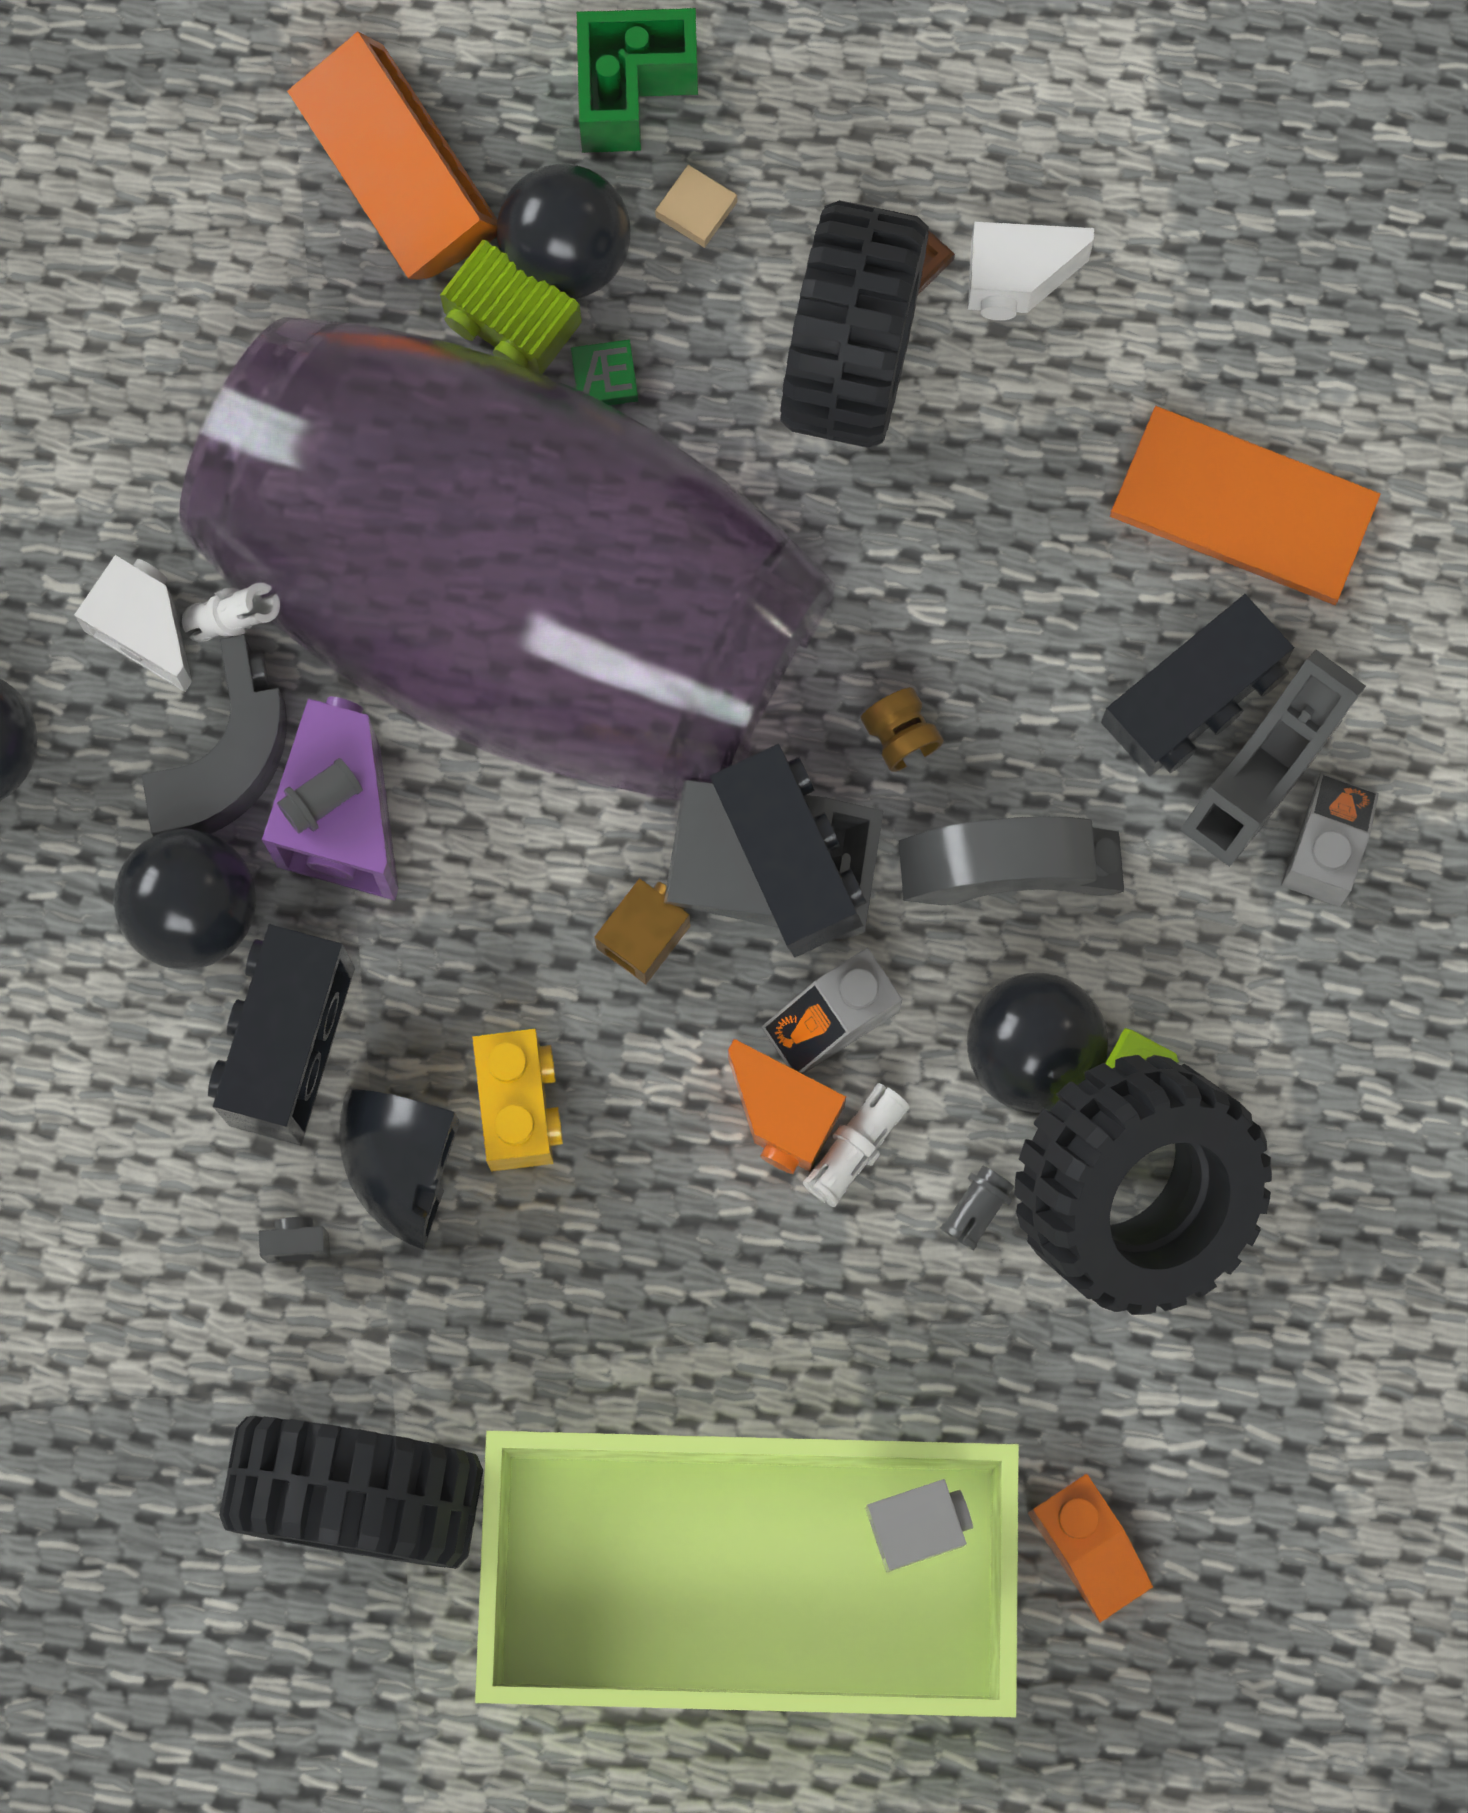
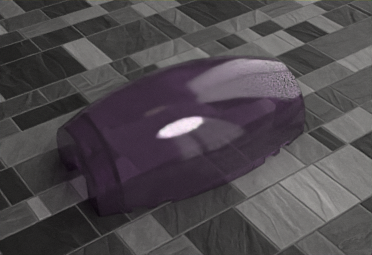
[179,317,835,801]

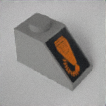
[1281,773,1379,907]
[761,947,903,1074]

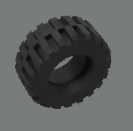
[780,200,929,448]
[1014,1055,1272,1315]
[219,1416,483,1569]

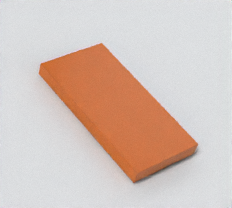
[1110,405,1381,606]

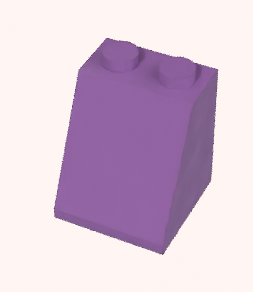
[262,696,398,901]

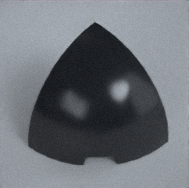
[339,1089,460,1250]

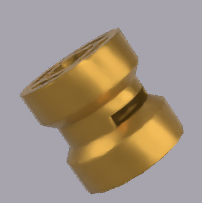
[861,687,944,772]

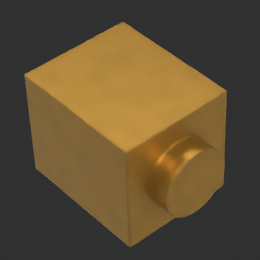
[594,878,691,985]

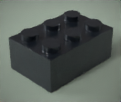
[208,924,355,1146]

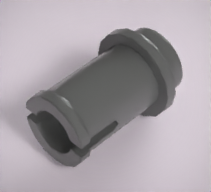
[277,758,363,834]
[940,1166,1014,1251]

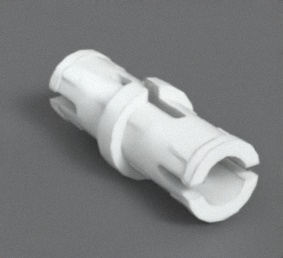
[182,583,280,642]
[803,1083,910,1207]

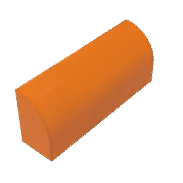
[287,31,498,280]

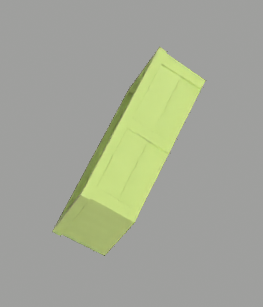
[475,1430,1019,1718]

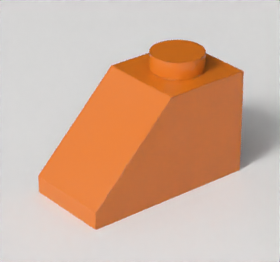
[728,1039,846,1174]
[1028,1474,1153,1623]

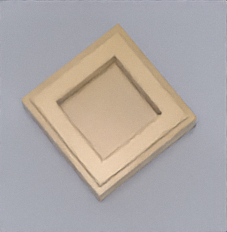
[655,165,737,248]

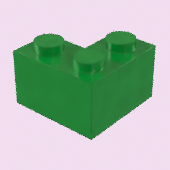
[576,8,698,153]

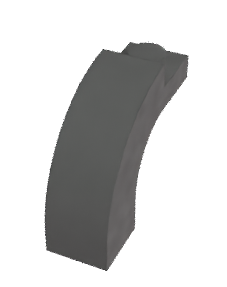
[141,634,287,836]
[1180,649,1366,867]
[899,816,1124,906]

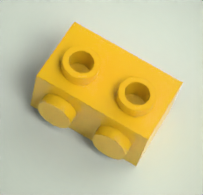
[472,1029,563,1172]

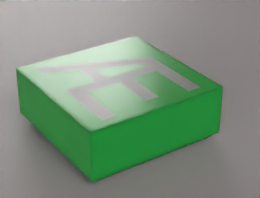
[571,339,638,410]

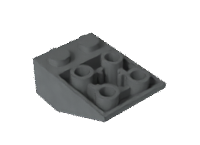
[664,780,883,941]

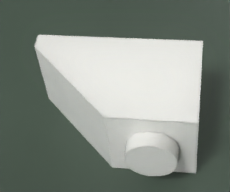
[968,222,1094,320]
[74,555,192,692]

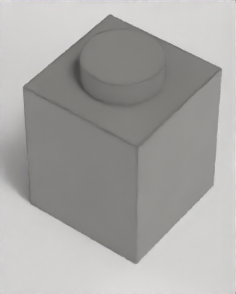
[865,1479,973,1573]

